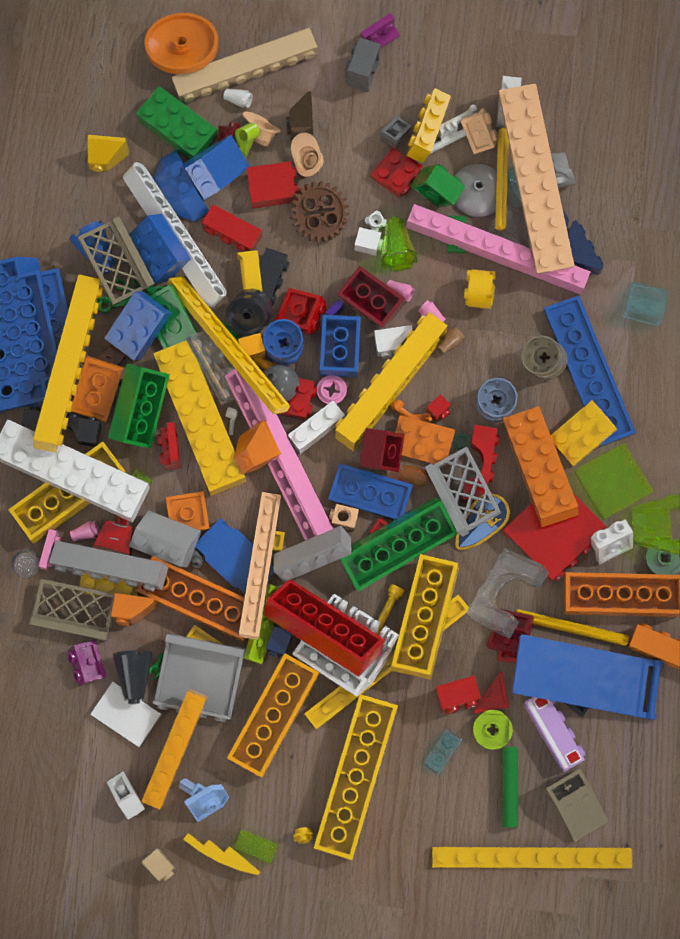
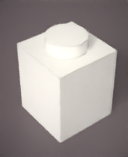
[355,227,384,256]

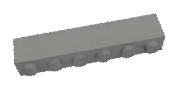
[49,541,168,591]

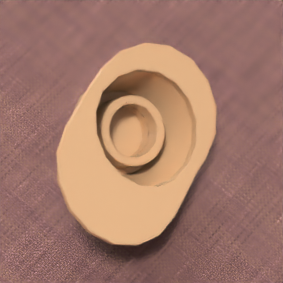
[243,112,281,146]
[291,133,324,177]

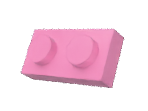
[39,529,61,571]

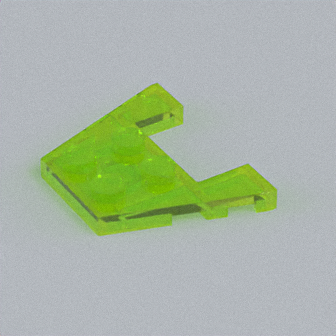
[631,494,680,555]

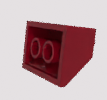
[337,265,405,328]

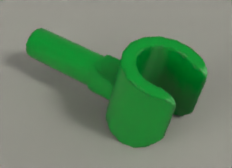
[149,653,164,681]

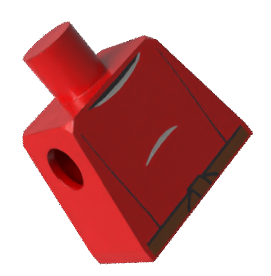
[93,516,134,556]

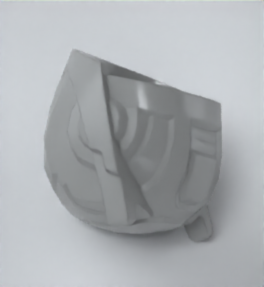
[551,152,576,188]

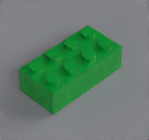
[136,86,218,159]
[108,363,170,449]

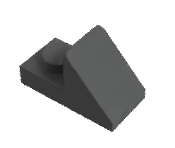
[380,116,412,149]

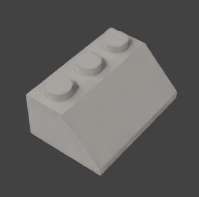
[129,511,201,567]

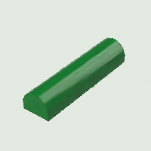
[502,747,518,828]

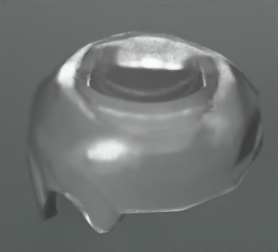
[11,549,40,579]

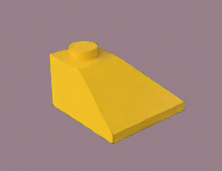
[88,135,129,172]

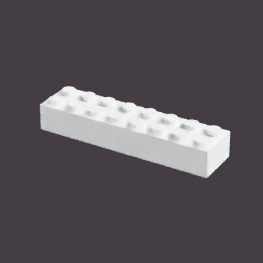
[0,420,150,522]

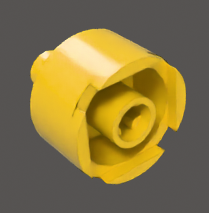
[464,269,495,309]

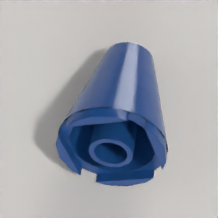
[69,220,116,275]

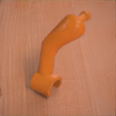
[391,400,432,423]

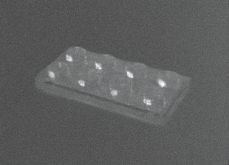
[186,331,236,405]

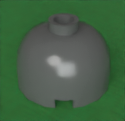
[263,365,299,402]

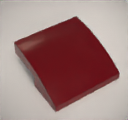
[486,608,534,655]

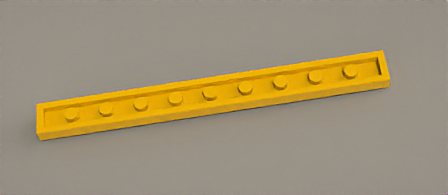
[167,276,290,414]
[304,595,470,730]
[432,847,632,868]

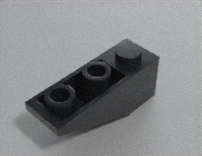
[260,248,290,306]

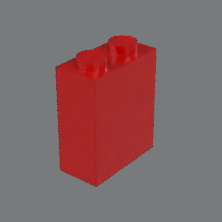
[246,161,299,209]

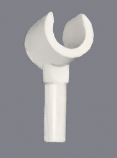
[225,407,238,435]

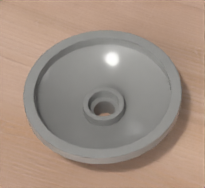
[454,164,497,218]

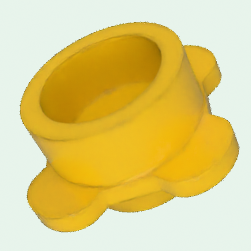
[293,827,313,844]

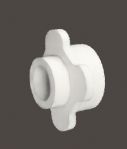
[365,211,387,232]

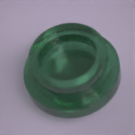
[452,433,471,451]

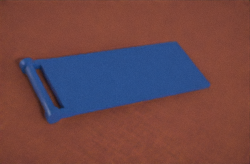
[512,635,663,720]

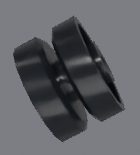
[225,288,273,337]

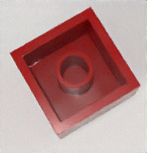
[434,676,481,715]

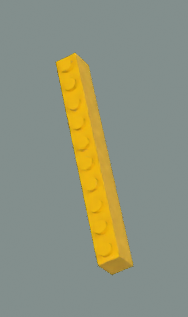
[33,275,103,453]

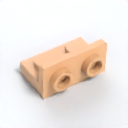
[461,108,498,154]

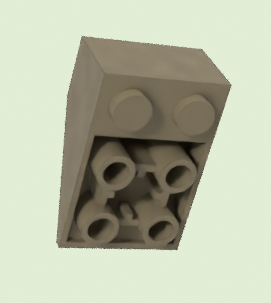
[544,769,609,842]

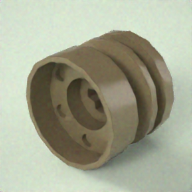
[521,335,568,380]

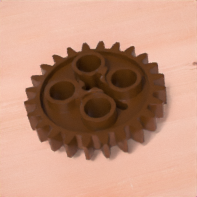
[289,181,350,243]

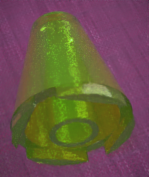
[380,217,418,271]

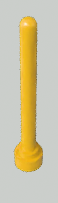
[376,584,405,635]

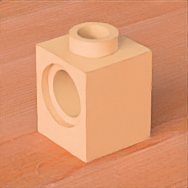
[329,504,359,531]

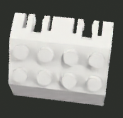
[292,594,399,697]

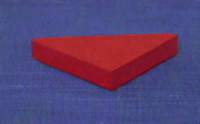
[473,672,509,714]

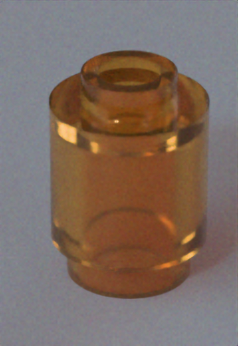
[399,464,429,488]

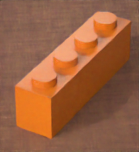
[627,623,680,670]

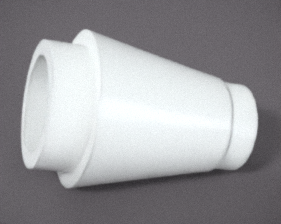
[224,89,253,108]

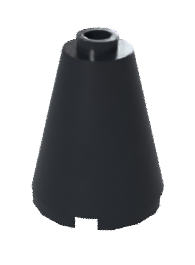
[113,650,152,704]

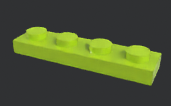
[243,584,279,664]

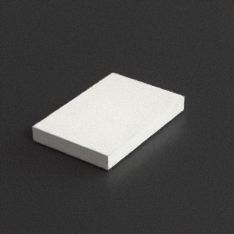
[90,682,162,747]

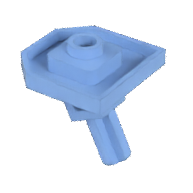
[178,778,229,822]

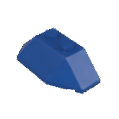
[152,149,209,222]

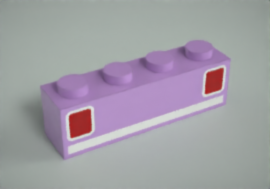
[523,697,585,773]

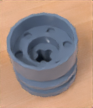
[476,378,518,422]

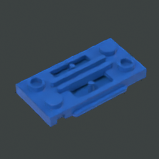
[195,518,275,594]

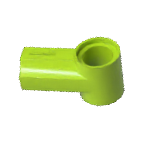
[235,123,260,158]

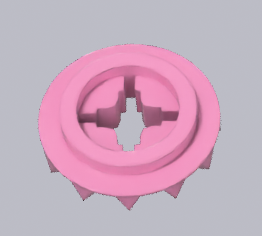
[317,375,347,405]

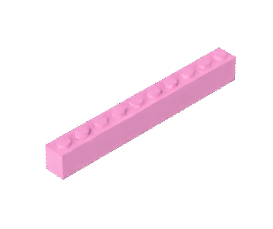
[406,204,590,295]
[225,368,333,541]

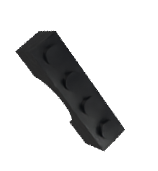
[21,407,102,447]

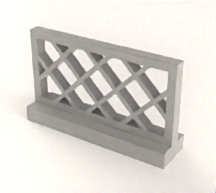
[425,447,501,537]

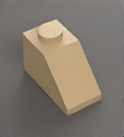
[142,849,175,881]

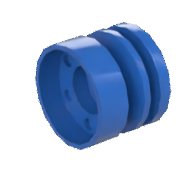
[263,319,304,366]

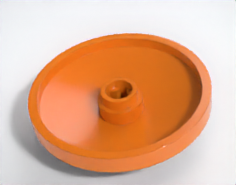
[145,13,219,74]

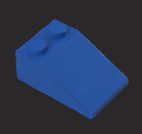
[183,135,250,200]

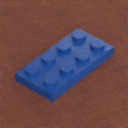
[328,463,413,520]

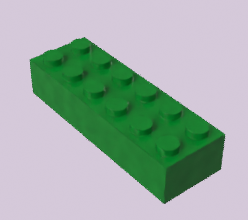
[339,497,459,592]

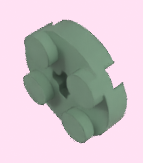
[645,539,680,575]

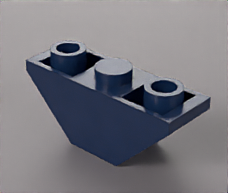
[568,220,604,275]

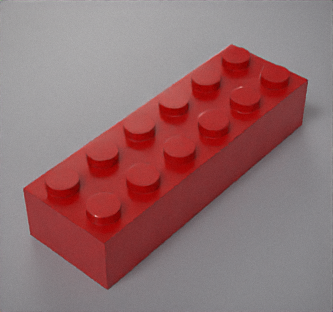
[264,579,385,677]

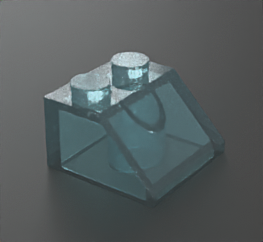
[623,281,668,326]

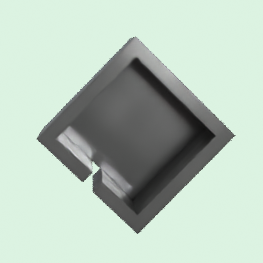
[345,38,381,91]

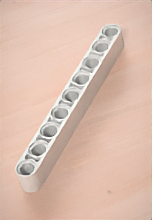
[123,162,227,307]

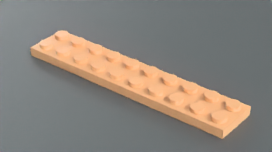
[498,84,574,275]

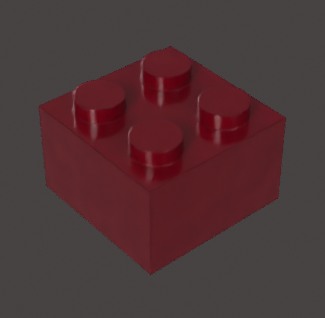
[360,428,405,472]

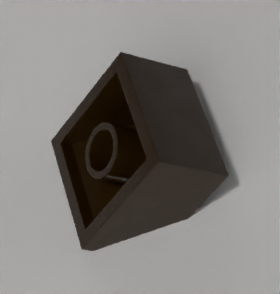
[286,91,313,141]

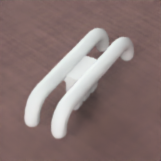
[430,105,477,154]

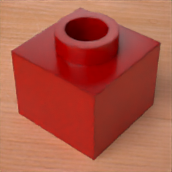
[426,394,451,422]

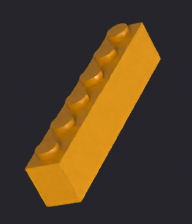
[142,689,208,810]

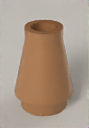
[437,326,465,354]

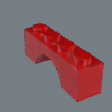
[461,425,500,504]

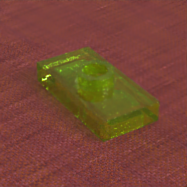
[234,830,278,863]

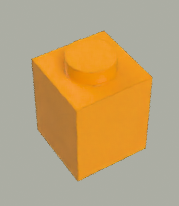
[238,333,266,359]

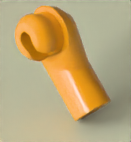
[254,355,280,370]

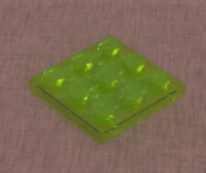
[574,443,654,521]

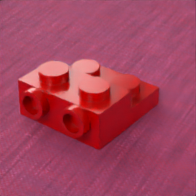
[370,147,423,199]
[275,288,327,336]
[278,378,318,421]
[158,422,181,470]

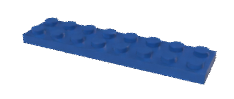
[543,295,636,447]

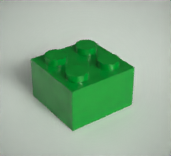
[411,164,465,208]

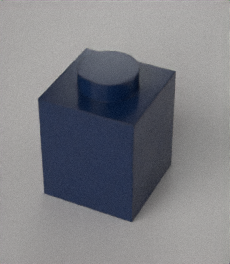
[266,626,293,659]

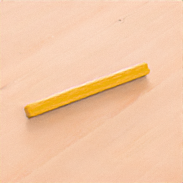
[495,127,509,231]
[516,609,629,646]

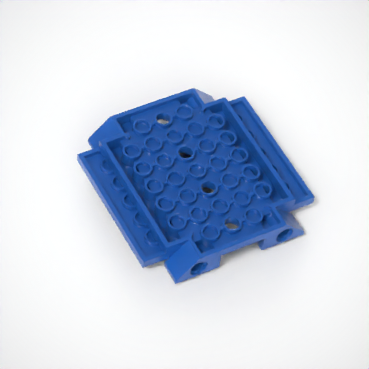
[0,257,82,413]

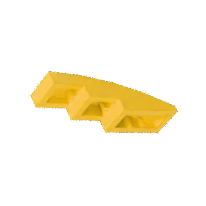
[183,833,261,875]

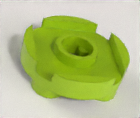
[473,710,513,750]

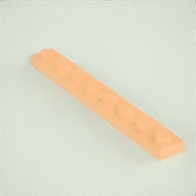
[239,492,281,640]

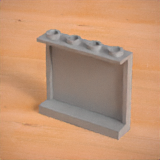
[153,633,245,722]

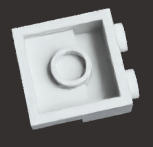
[591,520,633,565]

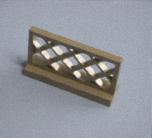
[78,216,155,305]
[30,579,115,641]

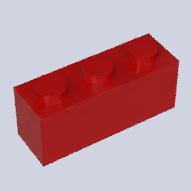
[202,204,262,252]

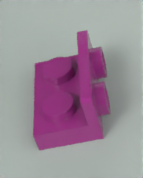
[360,13,400,49]
[68,640,107,687]

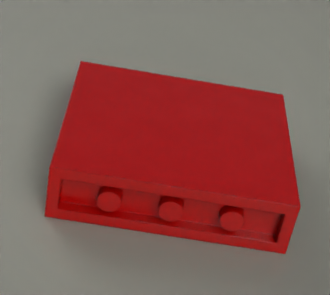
[502,493,608,583]

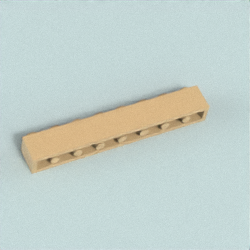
[172,28,318,103]

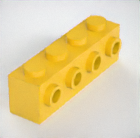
[406,88,451,163]

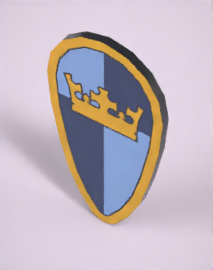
[455,493,510,550]

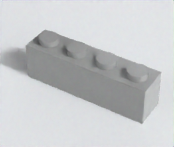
[274,526,351,582]

